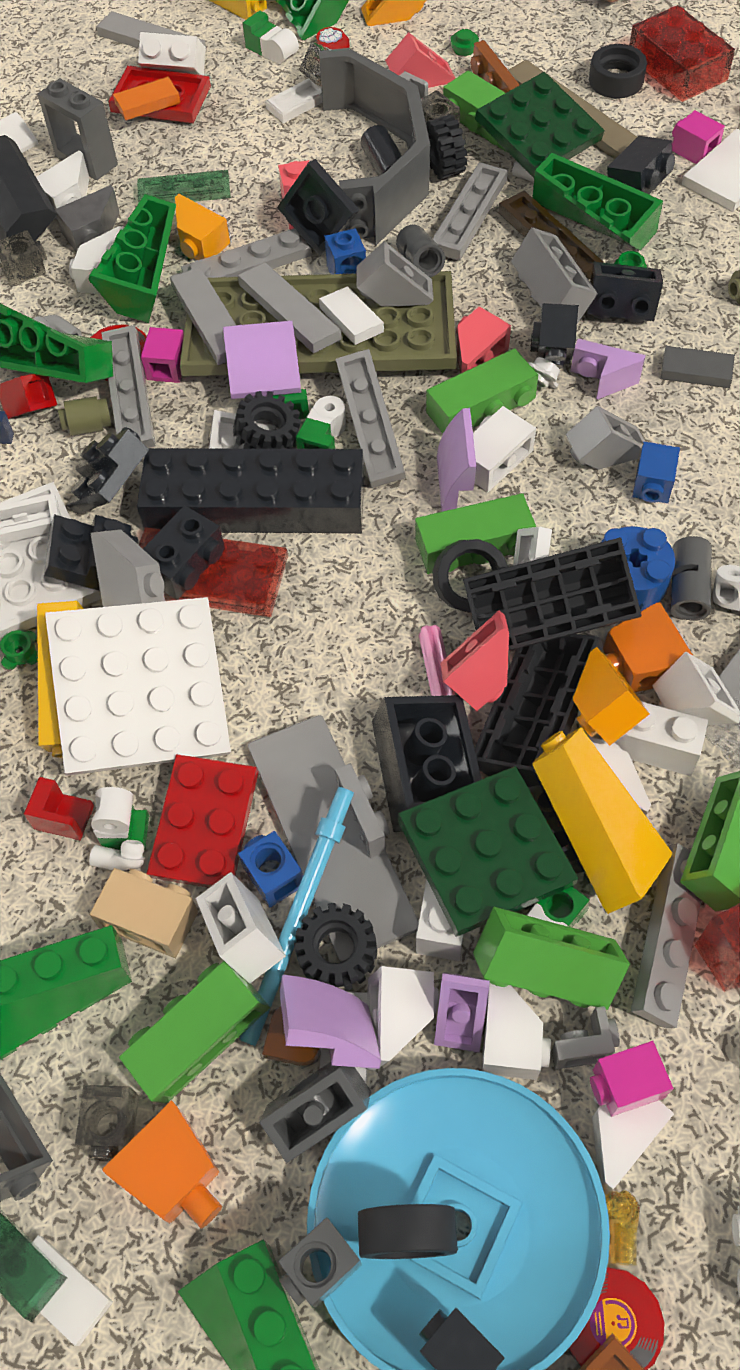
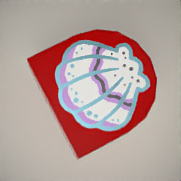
[316,27,350,51]

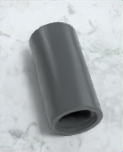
[396,224,445,277]
[671,536,712,621]

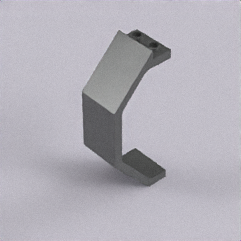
[319,48,430,245]

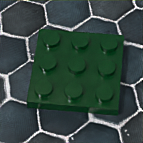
[475,72,605,178]
[397,766,579,937]

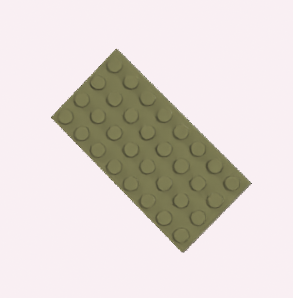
[180,271,457,377]

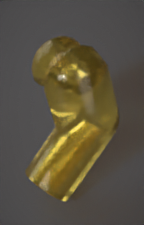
[605,1190,640,1266]

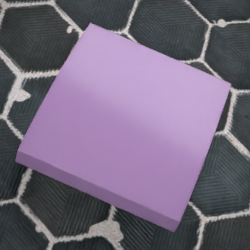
[223,321,301,399]
[437,408,477,512]
[279,975,381,1069]

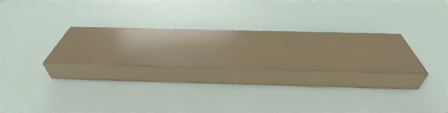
[508,60,637,160]

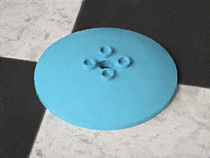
[307,1068,610,1370]

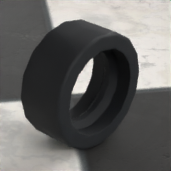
[589,44,647,99]
[432,539,508,613]
[358,1204,458,1259]

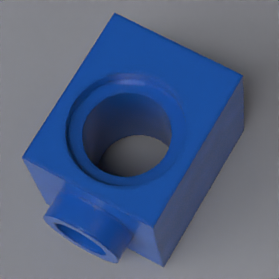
[325,228,366,274]
[632,442,680,503]
[238,831,303,908]

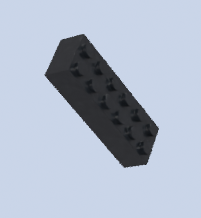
[137,448,364,534]

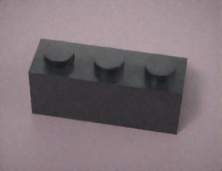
[372,695,482,832]

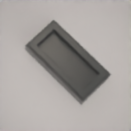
[660,346,735,388]

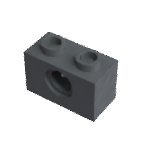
[259,1062,371,1164]

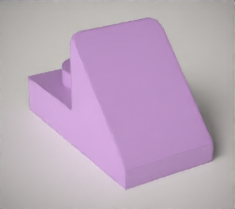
[571,339,646,399]
[434,972,490,1052]

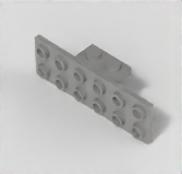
[248,715,419,962]

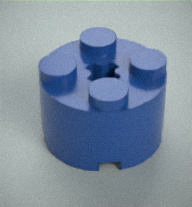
[600,526,675,611]

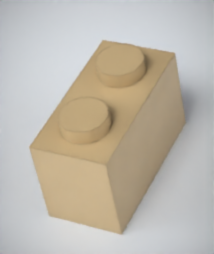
[89,868,198,959]

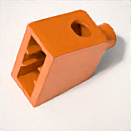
[603,602,693,692]
[102,1100,223,1229]

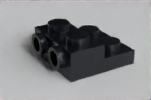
[277,159,359,256]
[67,427,149,514]
[44,514,138,591]

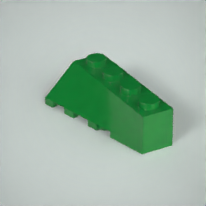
[276,0,349,40]
[532,153,663,251]
[89,194,176,323]
[0,303,113,383]
[0,925,132,1060]
[178,1239,320,1370]

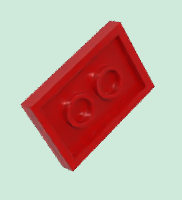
[108,65,211,124]
[147,754,259,888]

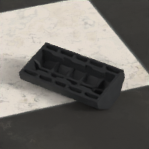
[0,135,58,261]
[463,537,642,651]
[474,634,603,787]

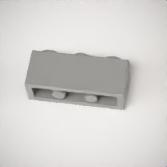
[511,227,598,323]

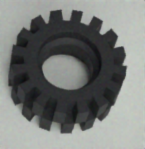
[426,114,468,179]
[233,391,301,449]
[294,903,377,991]

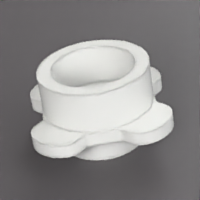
[528,357,560,389]

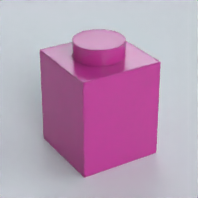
[672,110,725,164]
[141,327,184,383]
[590,1041,674,1117]

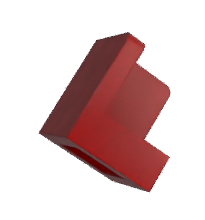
[0,374,57,419]
[24,777,94,841]

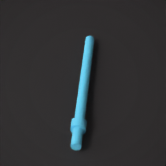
[239,787,354,1046]

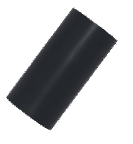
[360,125,402,176]

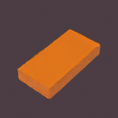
[113,77,180,120]

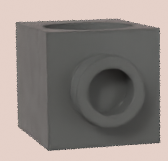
[278,1217,362,1308]

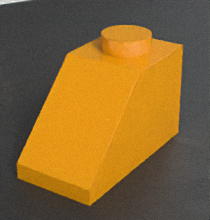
[361,0,427,26]
[175,194,230,260]
[572,647,650,746]

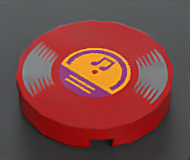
[568,1267,665,1370]

